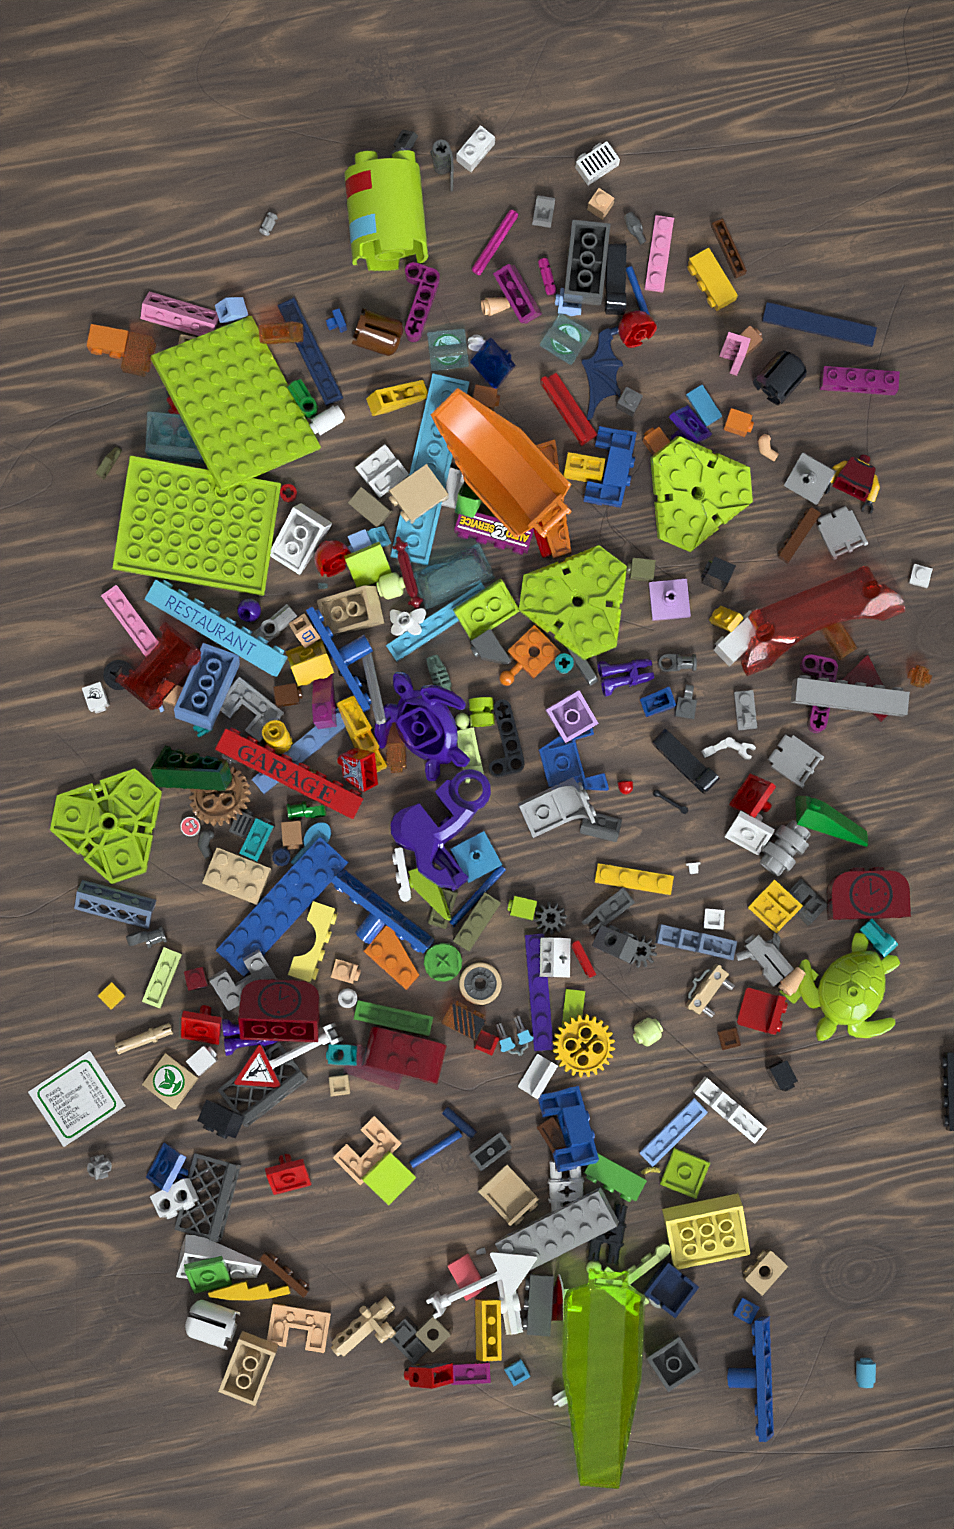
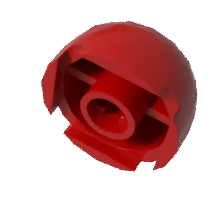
[618,311,657,348]
[314,540,351,577]

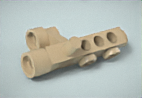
[331,1296,396,1356]

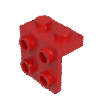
[737,988,788,1035]

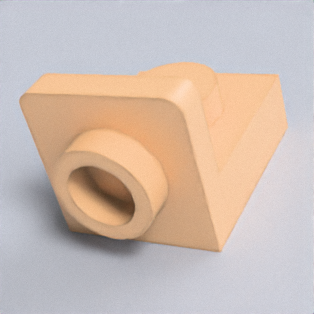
[331,959,361,984]

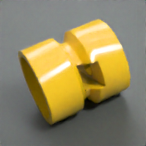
[262,720,292,754]

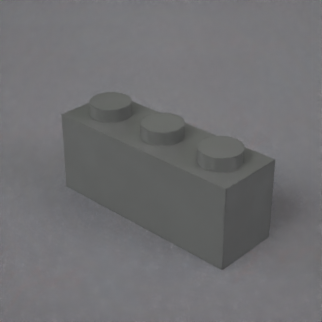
[523,1273,554,1336]

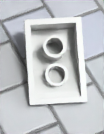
[270,503,332,575]

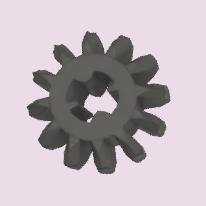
[534,902,567,935]
[629,935,657,968]

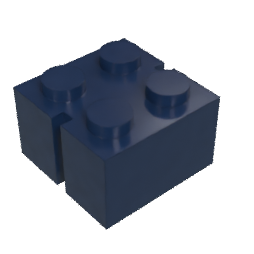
[642,1260,699,1318]

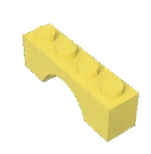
[288,901,338,982]

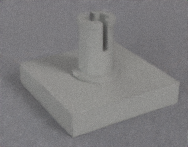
[784,452,836,505]

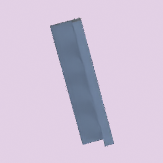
[74,880,156,929]

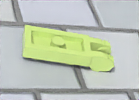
[624,1243,671,1284]

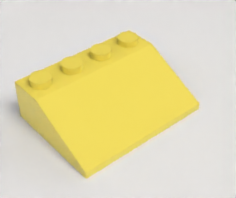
[662,1193,750,1270]

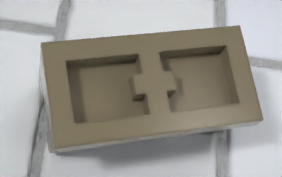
[348,487,393,527]

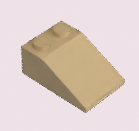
[317,585,384,636]

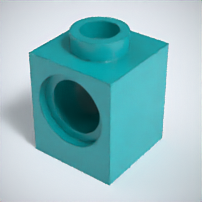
[326,1044,357,1066]

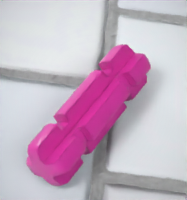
[538,258,556,295]

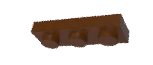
[259,1252,310,1298]

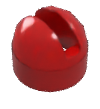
[618,780,633,795]

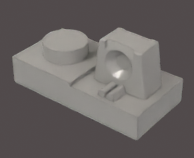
[734,690,757,730]

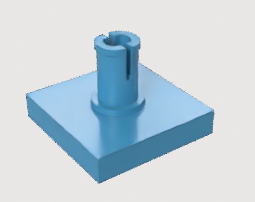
[450,831,502,883]

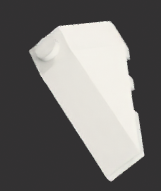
[176,1234,262,1279]

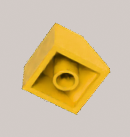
[285,638,334,686]

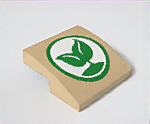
[142,1053,199,1109]

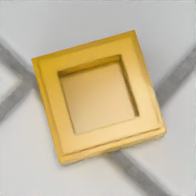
[98,982,126,1010]

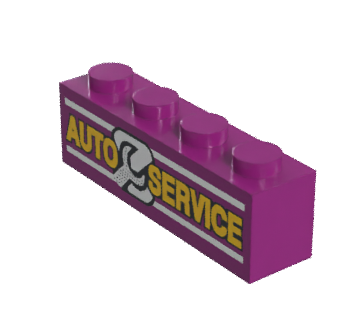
[454,512,534,555]

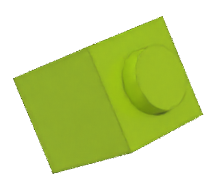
[507,896,537,920]

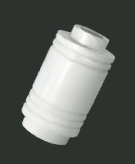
[309,405,345,435]

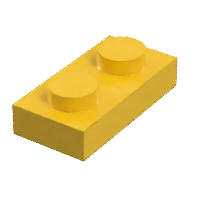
[709,605,743,632]

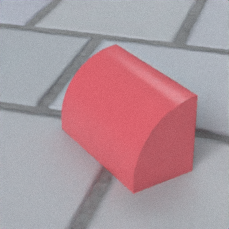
[447,1253,487,1301]

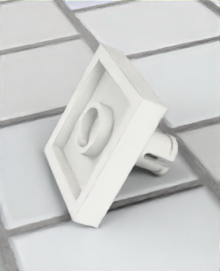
[725,811,775,855]

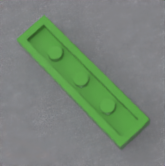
[354,1000,433,1036]

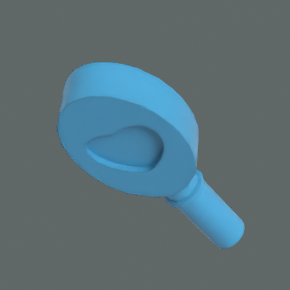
[290,822,331,865]

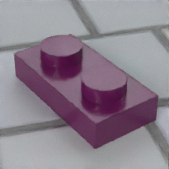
[452,1362,491,1385]

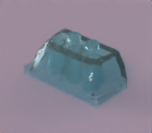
[145,412,205,464]
[414,543,495,610]

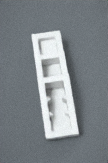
[692,1077,767,1144]

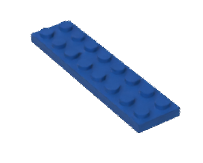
[216,837,349,976]

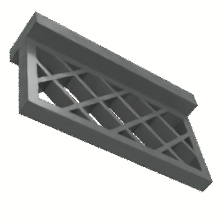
[218,1042,308,1127]
[174,1153,241,1242]

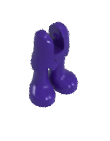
[597,659,654,697]
[222,1019,277,1056]

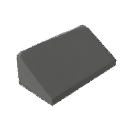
[580,813,622,842]

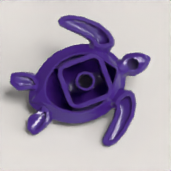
[375,672,470,781]

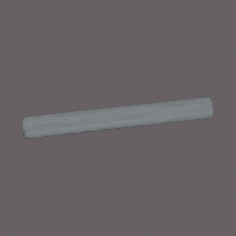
[362,638,386,725]

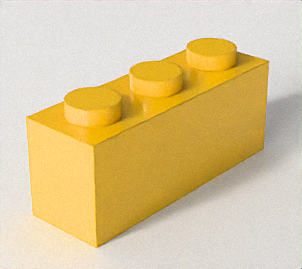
[687,248,738,311]
[475,1299,502,1361]

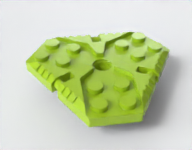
[650,436,753,552]
[519,545,627,660]
[50,768,162,884]

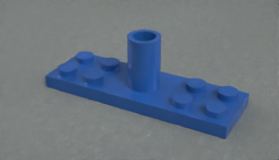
[306,607,373,713]
[331,869,435,953]
[727,1316,774,1442]

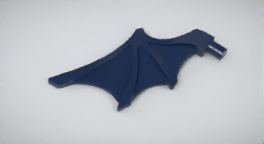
[582,326,623,421]

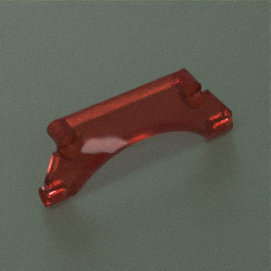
[741,566,906,676]

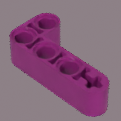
[405,262,440,342]
[800,655,838,733]

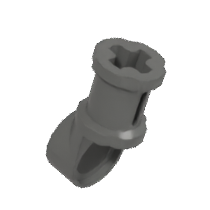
[658,654,697,672]
[126,926,167,948]

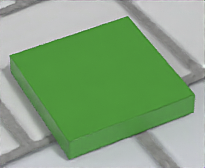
[184,1256,232,1294]

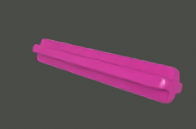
[472,209,518,275]

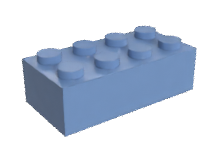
[174,643,240,730]

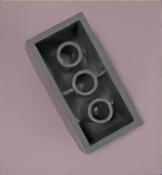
[563,220,610,306]

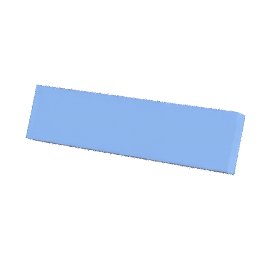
[639,1098,708,1167]

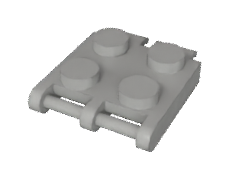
[817,506,868,560]
[768,735,824,789]

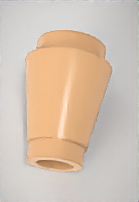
[481,297,510,316]
[778,967,806,996]

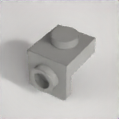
[532,196,555,228]

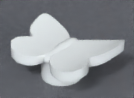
[390,609,426,636]

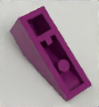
[312,673,337,729]

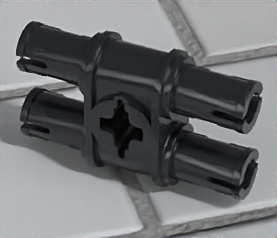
[587,1204,628,1265]

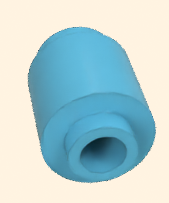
[856,1358,876,1388]

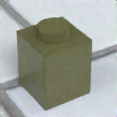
[627,558,656,582]

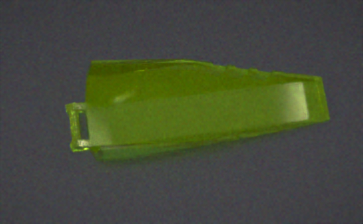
[562,1268,646,1489]

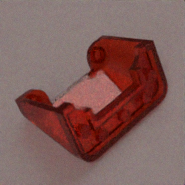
[115,622,201,710]

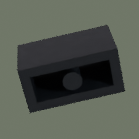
[765,1059,798,1092]
[197,1099,245,1139]

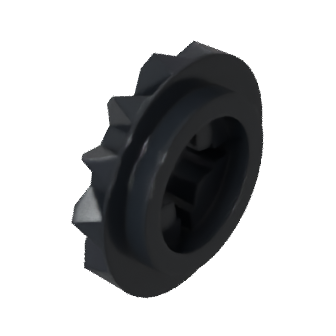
[103,660,134,690]

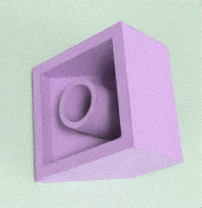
[545,690,599,743]

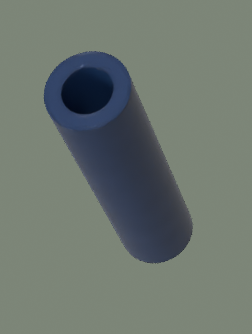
[442,1106,477,1139]

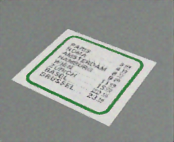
[28,1051,125,1147]

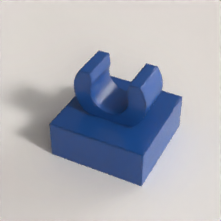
[326,308,347,333]

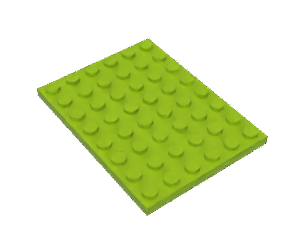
[150,316,321,492]
[112,456,281,596]

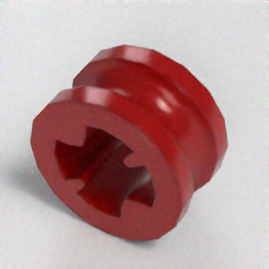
[280,484,297,502]

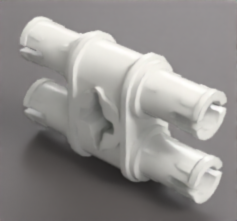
[547,1160,584,1211]

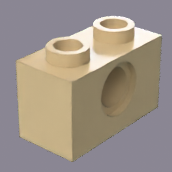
[743,1249,788,1296]

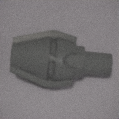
[624,212,646,245]

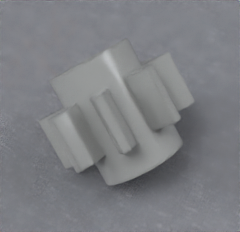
[87,1155,112,1180]

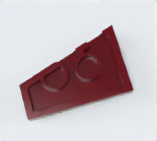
[842,655,888,722]

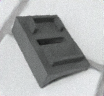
[788,879,828,926]
[388,1316,430,1365]

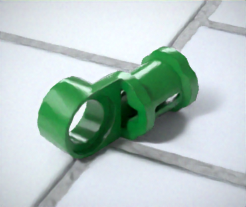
[286,801,327,821]

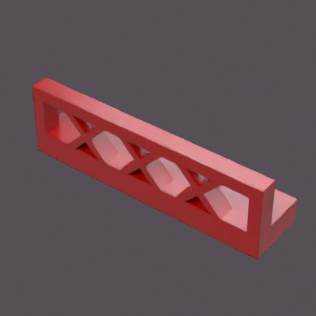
[540,373,597,446]

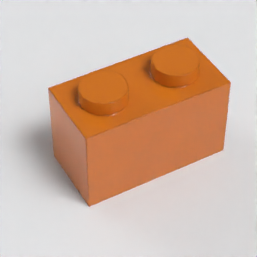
[86,324,130,359]

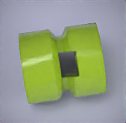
[469,697,495,727]

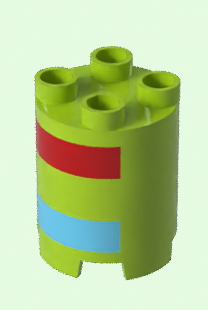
[344,150,428,271]

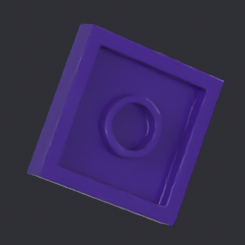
[669,406,712,444]

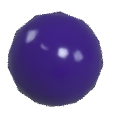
[237,598,261,623]

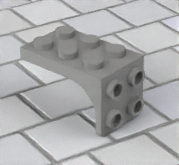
[517,778,596,838]

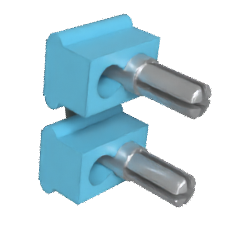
[496,1016,533,1056]

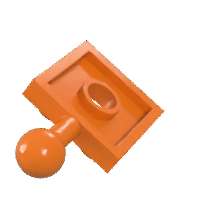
[499,625,561,686]

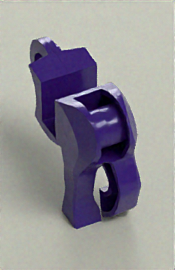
[390,769,491,892]

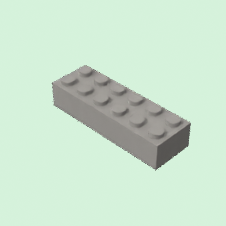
[495,1187,619,1271]

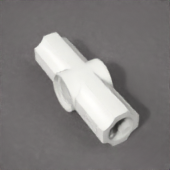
[497,1279,523,1335]

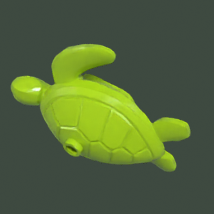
[799,933,900,1041]

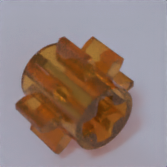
[907,665,933,688]

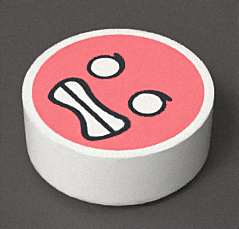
[181,817,200,837]

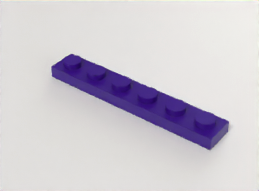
[525,934,553,1051]

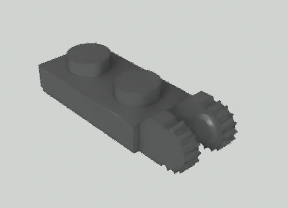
[582,887,635,935]

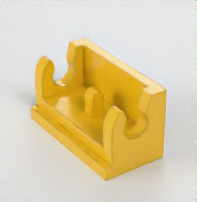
[564,452,605,484]

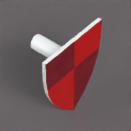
[551,1274,581,1321]

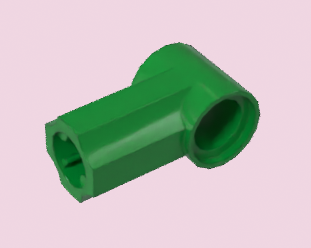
[287,379,318,418]

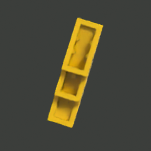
[337,695,387,772]
[208,1280,291,1300]

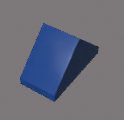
[640,687,676,717]

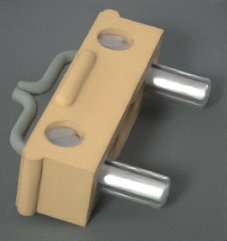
[685,964,735,1018]

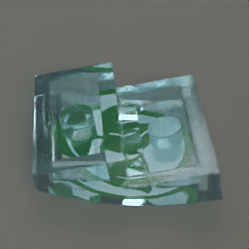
[540,313,592,365]
[427,328,469,371]

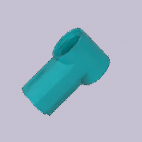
[859,919,898,958]

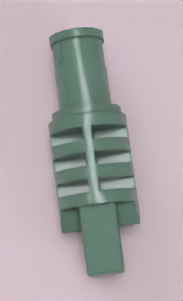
[426,654,452,707]

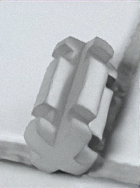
[259,212,278,236]

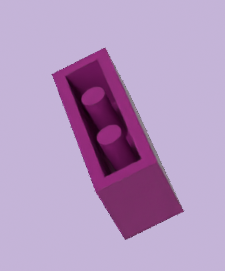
[493,264,542,324]

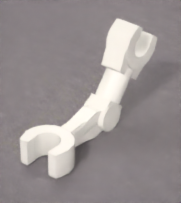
[701,737,756,760]

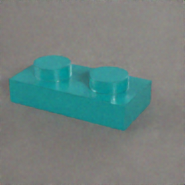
[240,818,274,862]

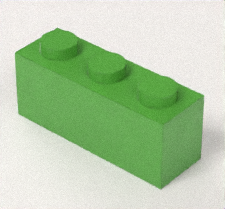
[584,1153,647,1202]

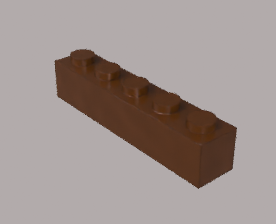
[711,218,747,279]
[778,507,821,564]

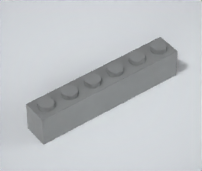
[791,675,910,717]

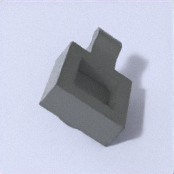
[390,129,418,158]
[675,685,697,719]

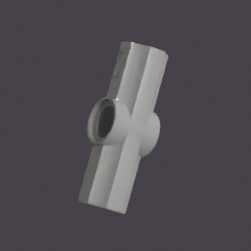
[251,604,298,641]

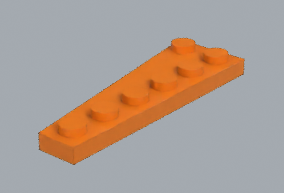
[536,439,571,559]

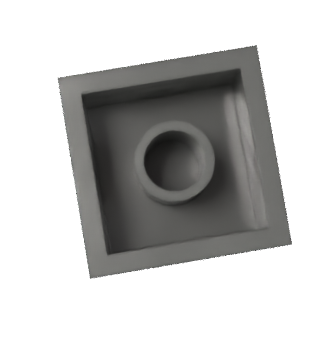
[645,1334,701,1392]

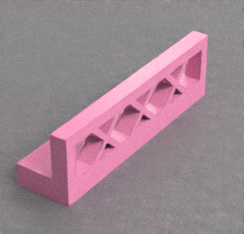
[140,291,219,336]
[719,332,751,376]

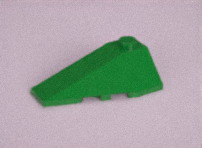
[795,796,868,847]

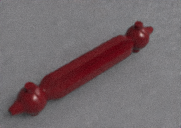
[392,536,423,609]

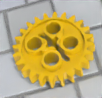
[552,1014,615,1077]

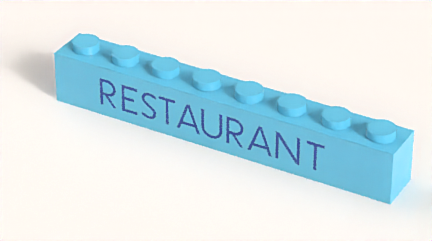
[144,579,288,677]

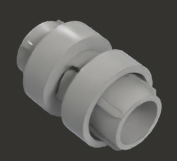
[760,820,811,876]

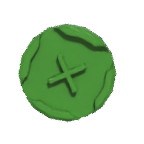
[424,943,462,982]

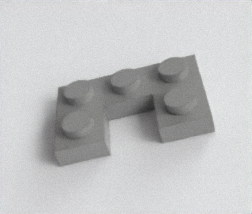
[220,677,284,743]
[209,949,278,1011]

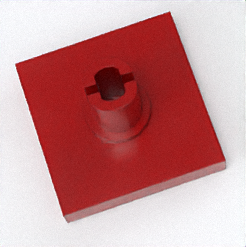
[729,773,776,818]
[181,1005,222,1045]
[265,1154,311,1195]

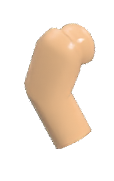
[758,434,779,461]

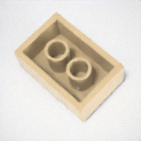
[202,848,272,905]
[218,1331,279,1406]

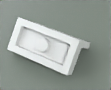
[442,468,464,509]
[518,1054,558,1099]

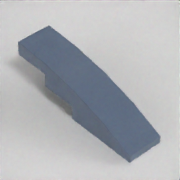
[655,924,737,960]

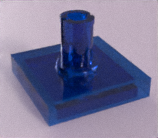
[470,337,516,389]

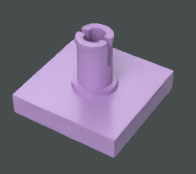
[648,579,691,621]

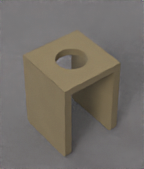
[415,1310,453,1352]

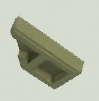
[96,447,122,480]

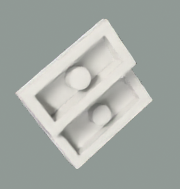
[355,444,409,498]

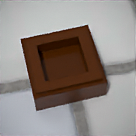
[717,1027,741,1050]

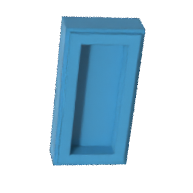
[686,385,722,427]

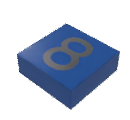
[733,1298,760,1325]

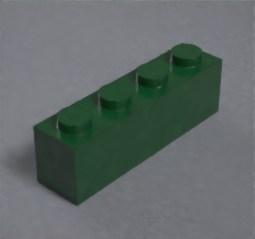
[150,745,233,791]

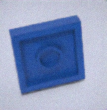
[146,1143,188,1192]

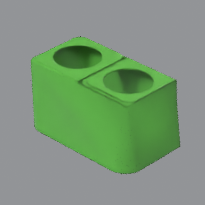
[455,481,482,518]

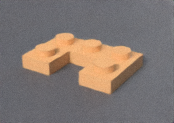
[333,1116,402,1185]
[267,1303,331,1353]

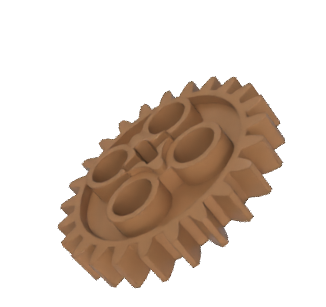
[189,767,251,826]

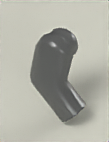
[198,829,214,859]

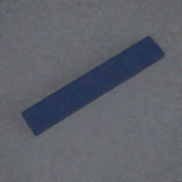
[277,298,343,407]
[762,302,877,347]

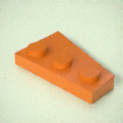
[363,925,419,990]

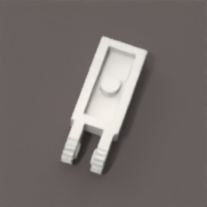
[392,848,412,902]

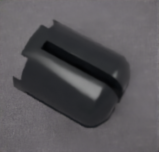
[753,350,807,406]

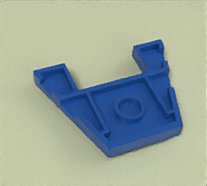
[539,728,609,791]

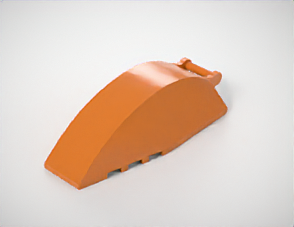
[431,388,572,538]

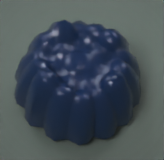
[272,848,291,866]

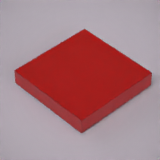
[571,940,596,978]

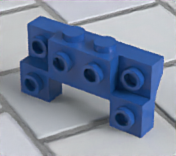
[583,426,637,508]
[538,1086,599,1172]

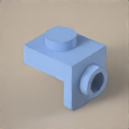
[555,288,582,316]

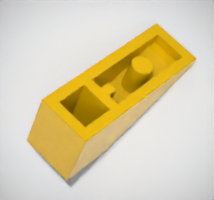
[366,380,428,416]

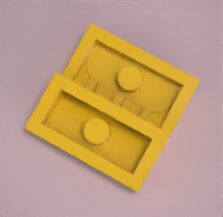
[748,880,803,933]

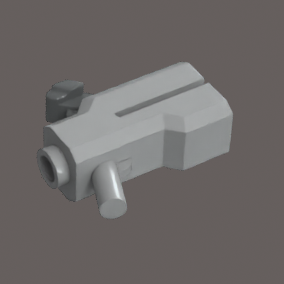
[736,933,794,986]

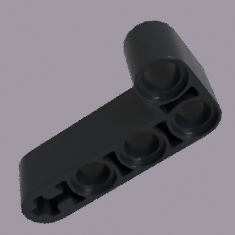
[605,242,627,315]
[489,699,525,778]
[651,729,720,794]

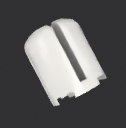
[185,1300,240,1350]

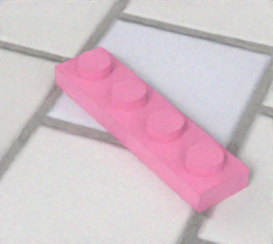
[644,215,674,293]
[101,585,162,658]

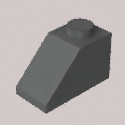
[470,629,511,665]

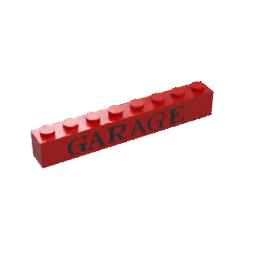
[215,727,363,819]

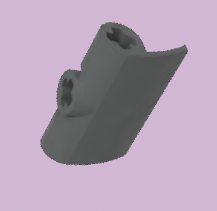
[430,140,454,191]

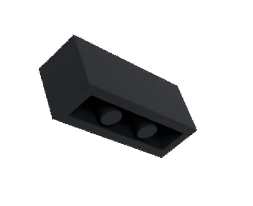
[701,557,736,593]

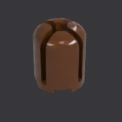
[351,308,403,356]

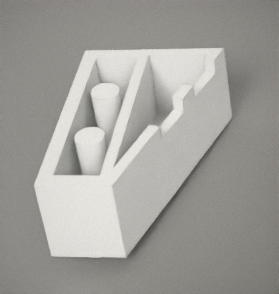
[714,609,772,667]

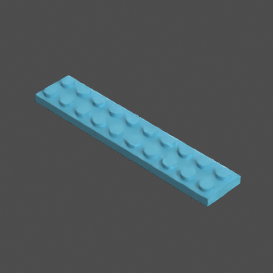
[391,374,469,565]

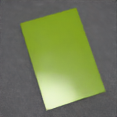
[452,579,519,641]

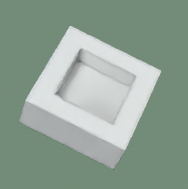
[908,564,933,588]
[703,909,725,930]

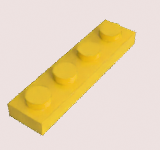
[594,863,674,895]

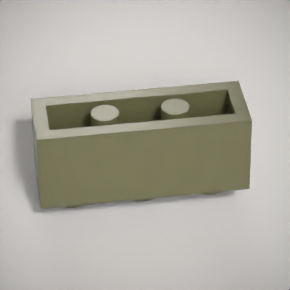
[453,893,501,952]

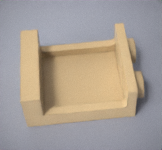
[389,464,449,524]
[478,1164,539,1226]

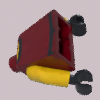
[825,454,880,514]

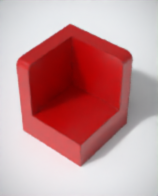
[474,1030,499,1056]

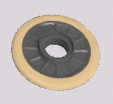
[459,962,502,1005]

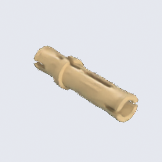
[115,1023,174,1055]

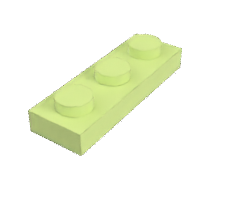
[142,947,182,1009]

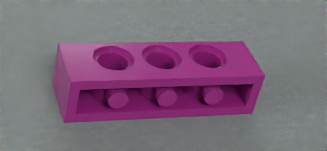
[820,366,900,395]

